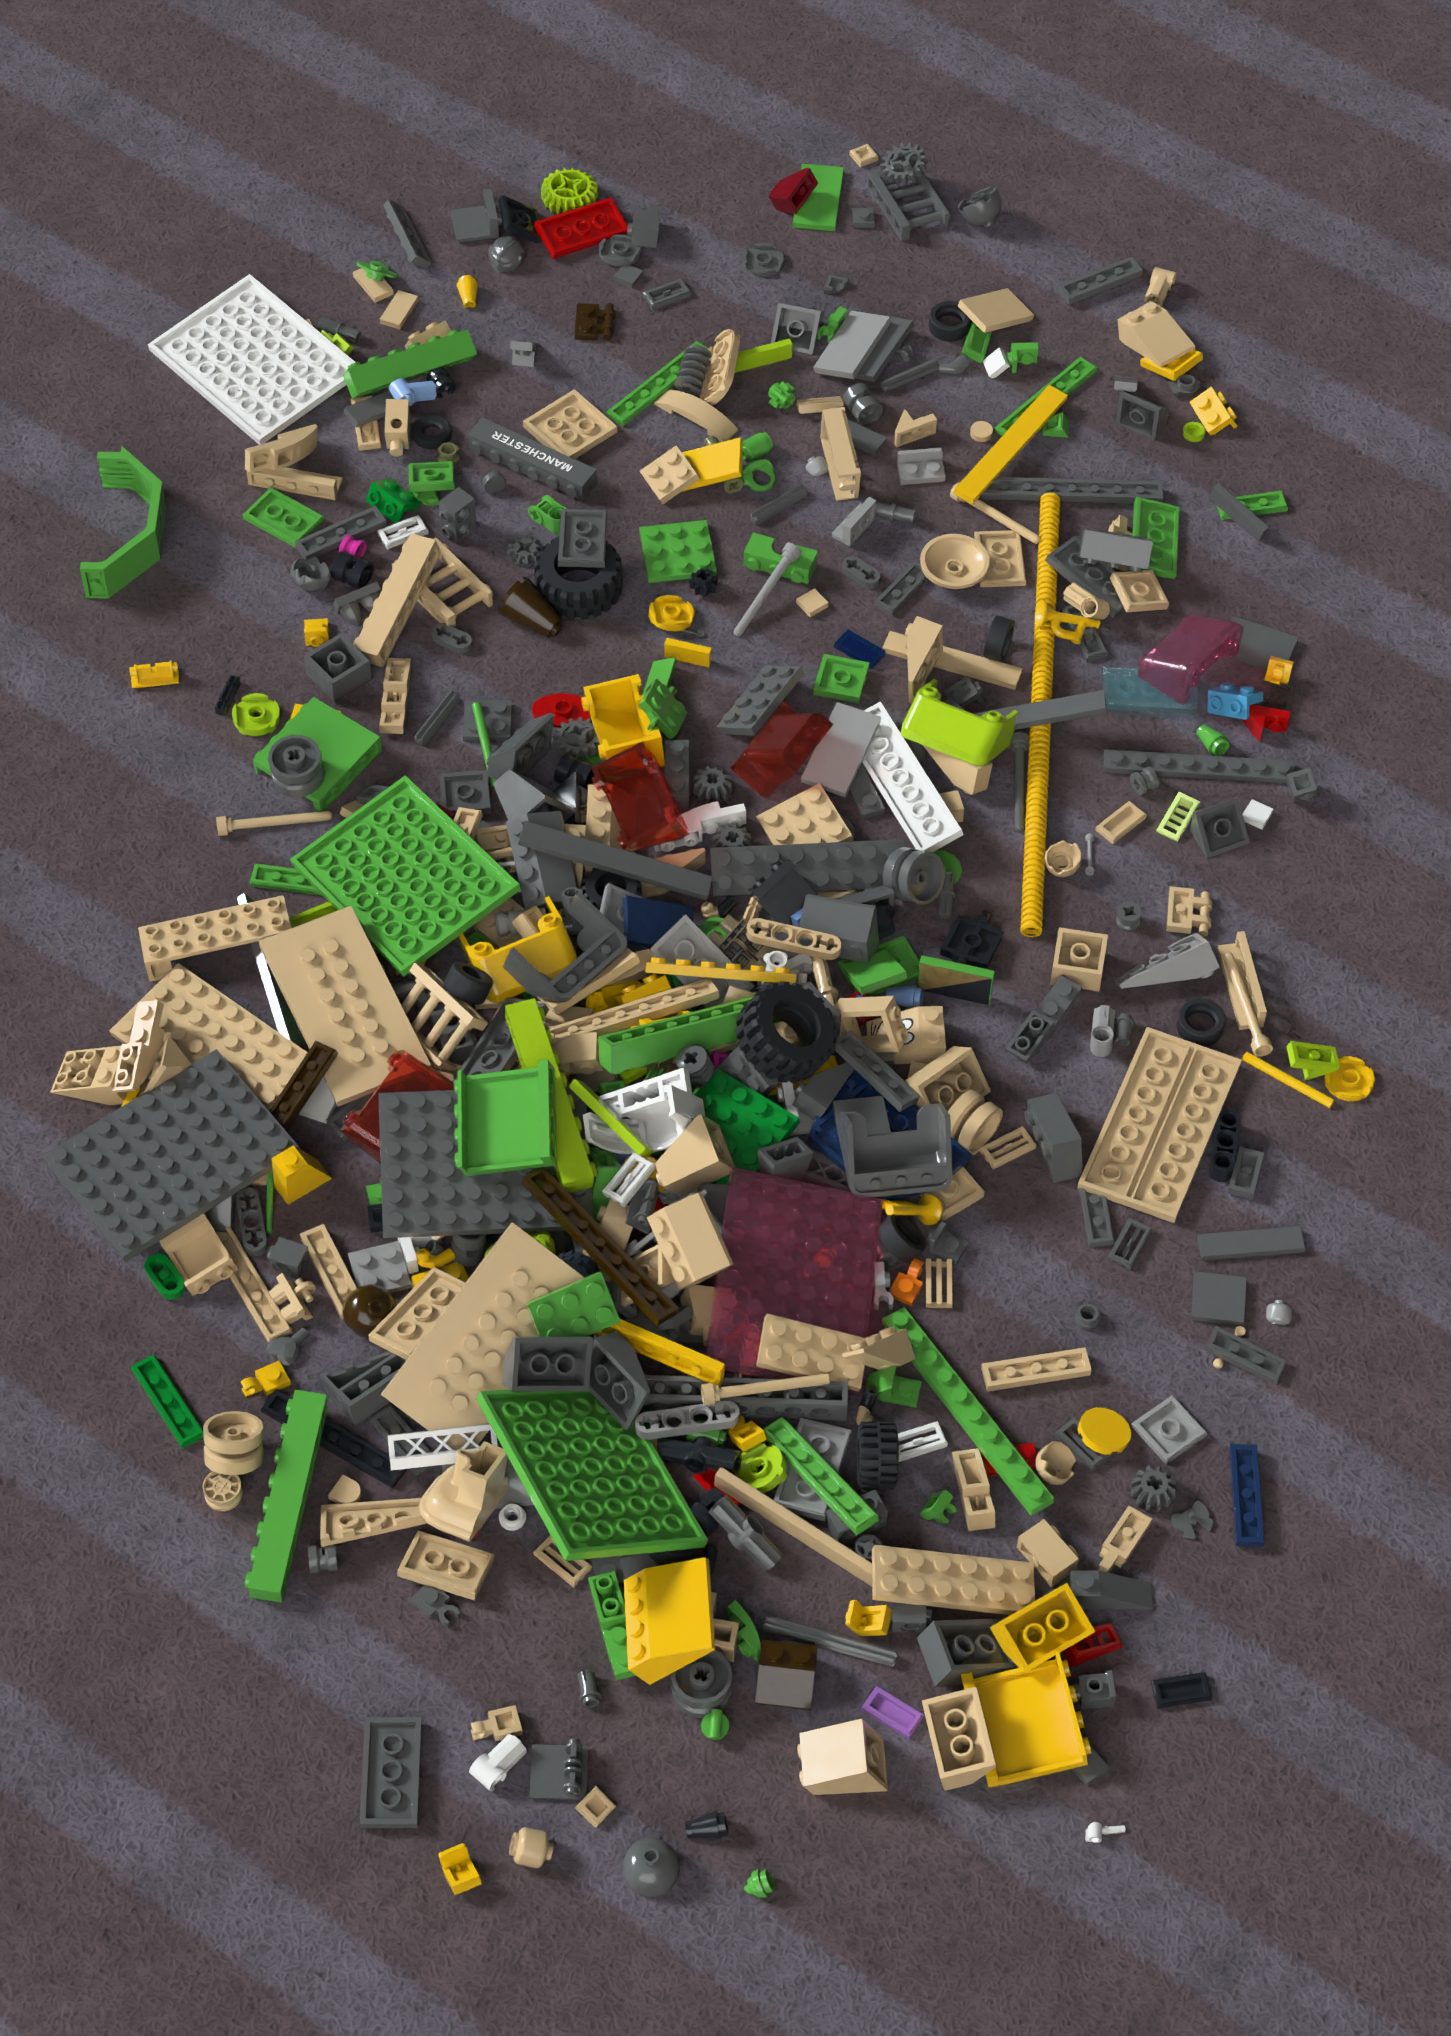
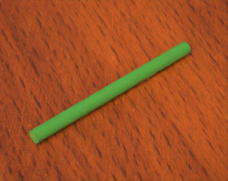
[266,1170,274,1234]

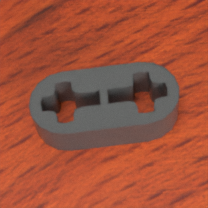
[842,556,880,589]
[432,623,472,654]

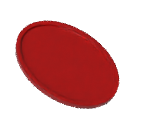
[532,693,591,728]

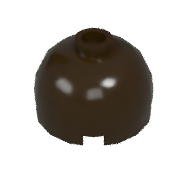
[342,1284,396,1338]

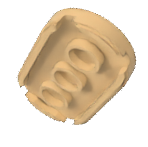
[700,329,740,406]

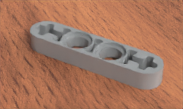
[635,1401,739,1440]

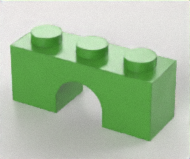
[743,532,818,584]

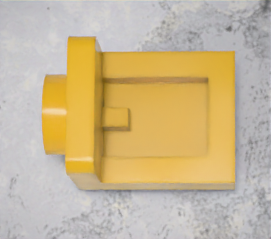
[845,1600,892,1637]
[438,1843,482,1895]

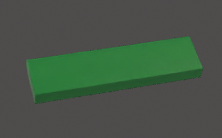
[130,1354,203,1449]

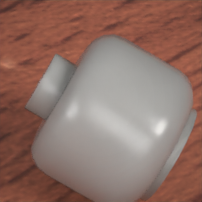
[805,456,828,476]
[1266,1300,1293,1325]

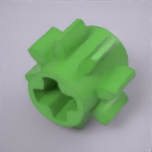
[768,381,795,409]

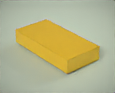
[664,638,712,667]

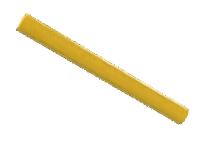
[1242,1052,1335,1108]

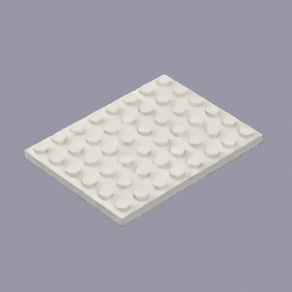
[148,274,355,445]

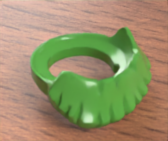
[741,459,775,491]

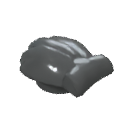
[1168,374,1200,396]

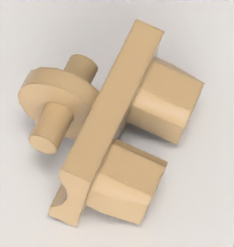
[269,1273,316,1324]

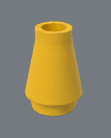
[457,275,478,308]

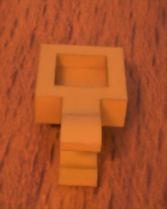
[889,1258,924,1307]

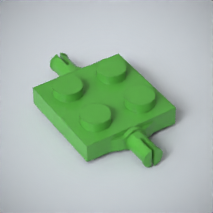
[638,678,688,740]

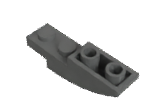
[1005,975,1082,1063]

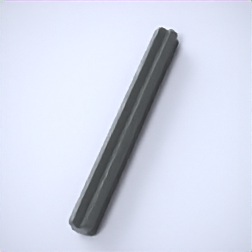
[763,1616,898,1667]

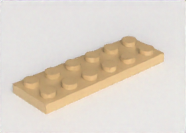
[872,1545,1035,1615]

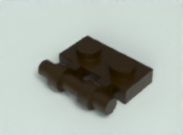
[574,303,616,341]

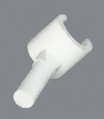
[1085,1822,1126,1843]

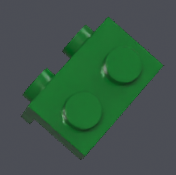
[366,478,421,523]

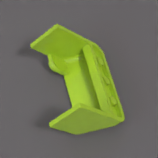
[900,679,1019,766]

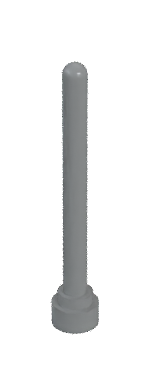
[734,542,802,637]

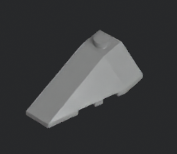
[1114,933,1220,989]

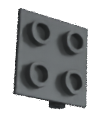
[529,1738,589,1800]

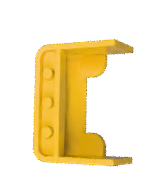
[459,896,578,1003]

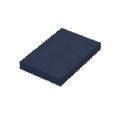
[623,895,694,948]

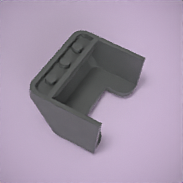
[840,1103,952,1198]

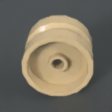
[948,1089,1003,1155]
[203,1411,264,1475]

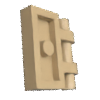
[1166,886,1212,937]

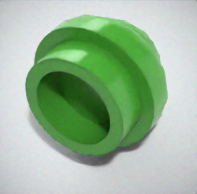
[744,1869,775,1898]

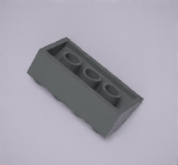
[506,811,579,914]

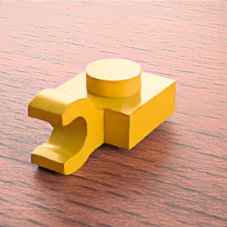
[241,1361,291,1398]

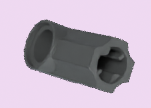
[561,887,584,936]

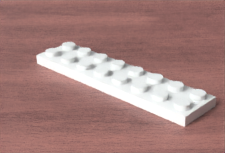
[862,702,964,852]

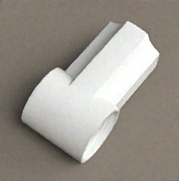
[469,1734,527,1791]

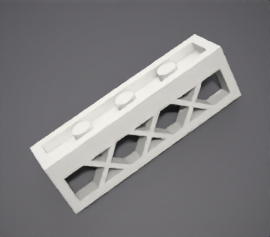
[387,1424,498,1470]

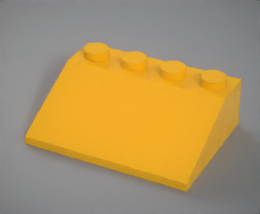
[624,1557,715,1685]

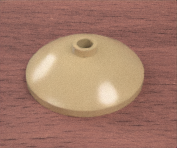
[920,534,989,589]

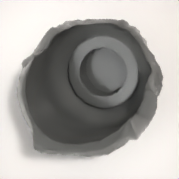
[488,236,525,273]
[290,557,331,591]

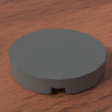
[599,235,641,267]
[742,243,785,277]

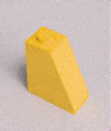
[272,1145,331,1205]

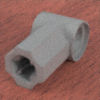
[1090,1005,1116,1057]

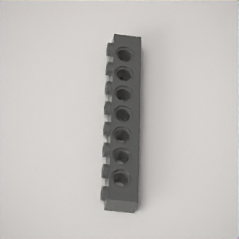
[639,1375,848,1421]

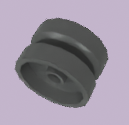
[268,735,325,797]
[883,847,945,905]
[671,1650,733,1718]

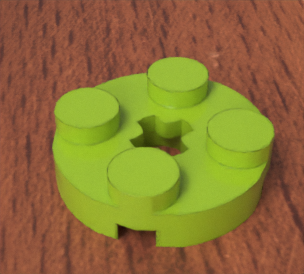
[232,693,280,736]
[734,1443,787,1494]

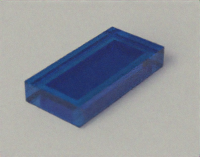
[834,629,886,670]

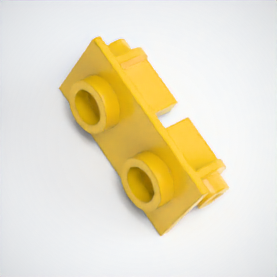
[129,660,179,689]

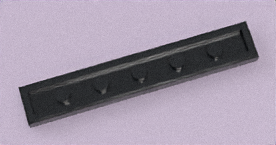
[261,1389,408,1489]

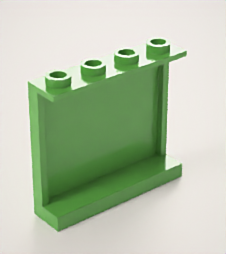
[253,697,382,812]
[454,1059,557,1176]

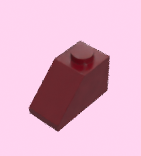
[768,168,818,214]

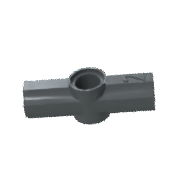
[709,1495,783,1571]

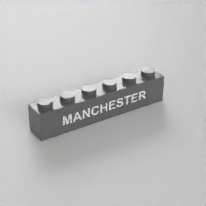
[468,417,597,500]

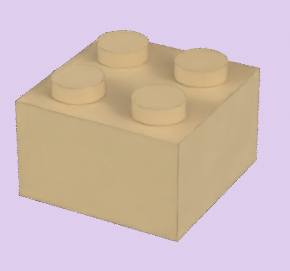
[1050,927,1108,992]

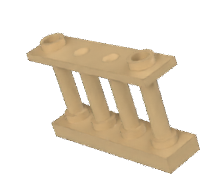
[392,538,493,628]
[401,963,488,1072]

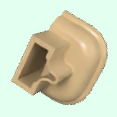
[419,1441,509,1542]

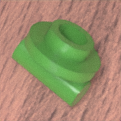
[701,1709,729,1740]

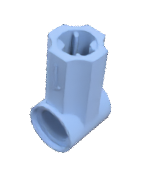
[389,378,437,407]

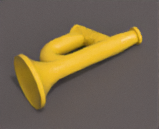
[1035,599,1100,644]
[880,1195,943,1225]

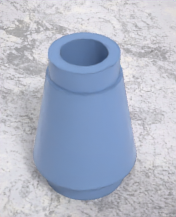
[886,985,924,1008]

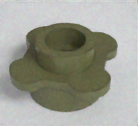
[437,442,460,463]

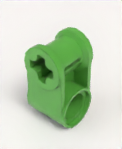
[528,495,567,535]

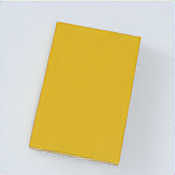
[682,438,743,491]

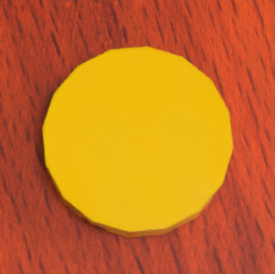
[648,595,695,631]
[1324,1056,1375,1101]
[1077,1407,1132,1455]

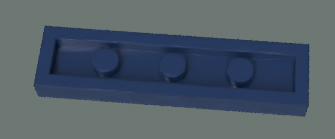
[1229,1444,1264,1547]

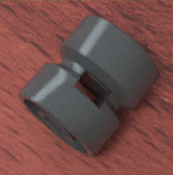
[843,383,883,425]
[450,1234,487,1266]

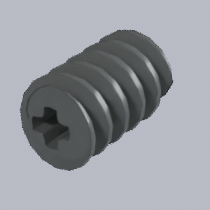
[674,345,712,397]
[676,1045,717,1090]

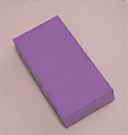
[861,1686,924,1739]

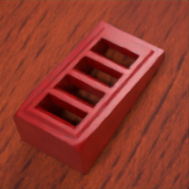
[1062,1622,1123,1667]

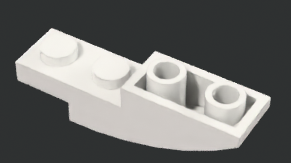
[654,801,746,852]

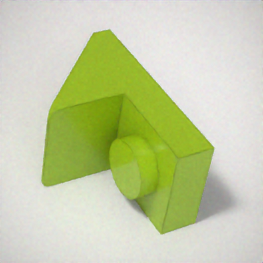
[1286,1041,1340,1080]

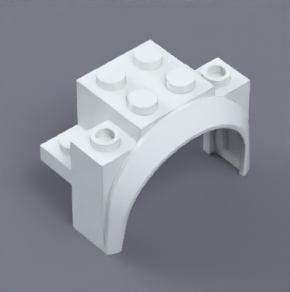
[583,1068,705,1155]

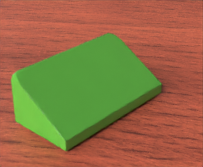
[643,658,676,695]

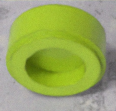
[1183,422,1206,442]

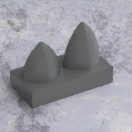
[333,582,381,626]

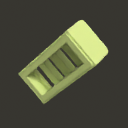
[1156,792,1200,842]

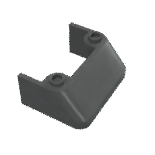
[503,891,627,1002]

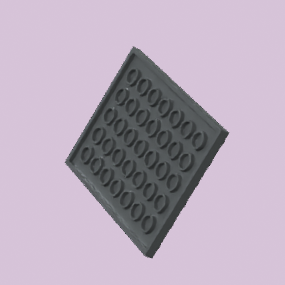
[43,1049,299,1262]
[379,1086,593,1238]

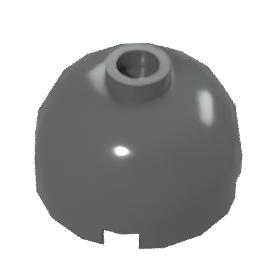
[958,187,1002,227]
[622,1837,680,1897]

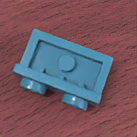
[1207,683,1263,720]

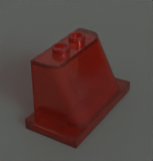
[730,702,834,799]

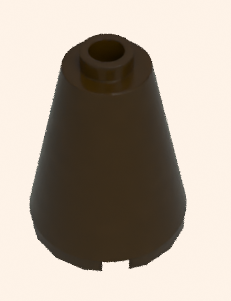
[498,576,563,638]

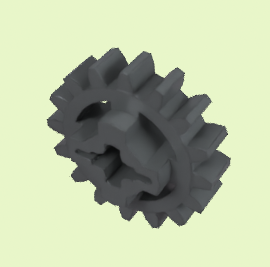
[880,142,928,185]
[553,717,600,760]

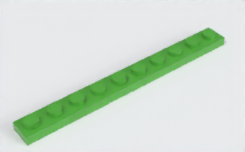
[882,1307,1054,1516]

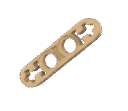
[746,918,841,960]

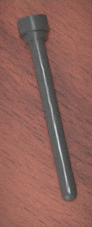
[1010,732,1029,832]

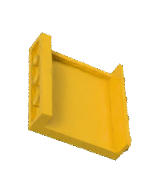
[961,1651,1091,1788]

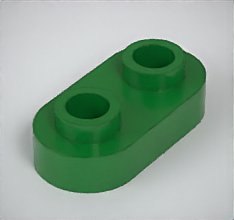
[144,1254,185,1300]

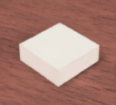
[983,348,1010,378]
[1243,799,1273,829]

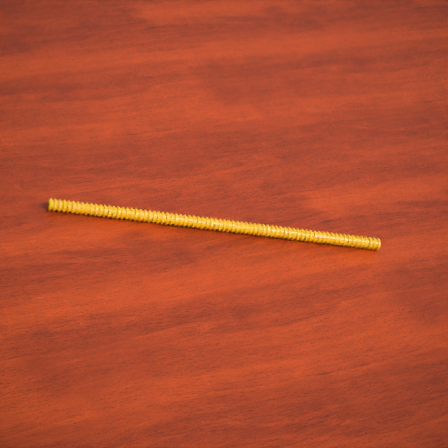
[1020,493,1061,937]

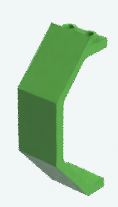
[80,446,167,598]

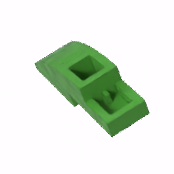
[588,1571,636,1681]

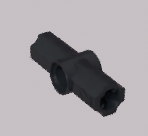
[658,1437,742,1475]

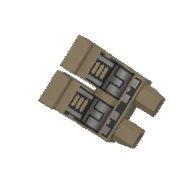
[708,914,781,983]

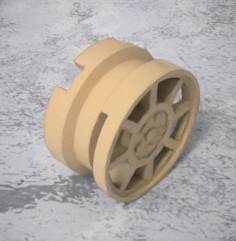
[203,1471,243,1511]

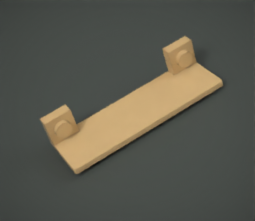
[138,896,291,982]

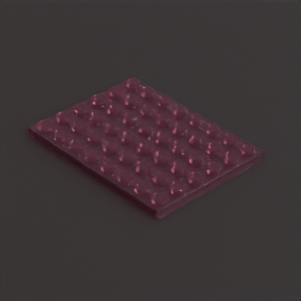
[706,1167,883,1397]

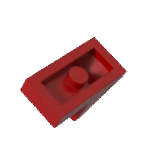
[1241,704,1291,742]

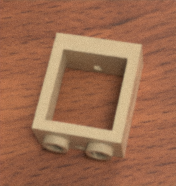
[834,996,908,1053]

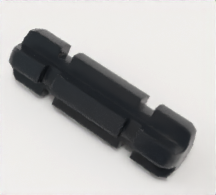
[214,675,241,716]

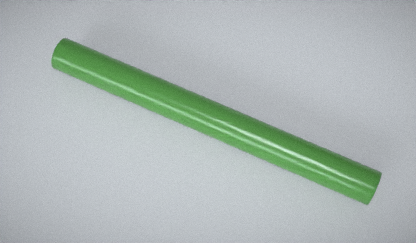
[472,702,496,790]

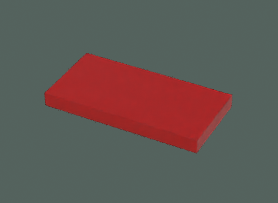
[534,197,628,259]

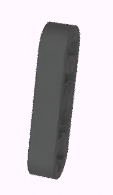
[236,1187,268,1256]

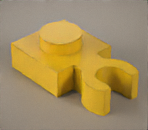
[726,1415,767,1452]

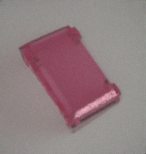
[1138,614,1243,705]

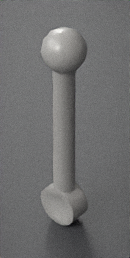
[1085,833,1095,876]

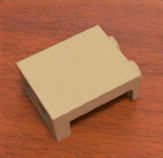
[159,1213,238,1296]

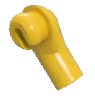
[416,1248,455,1269]

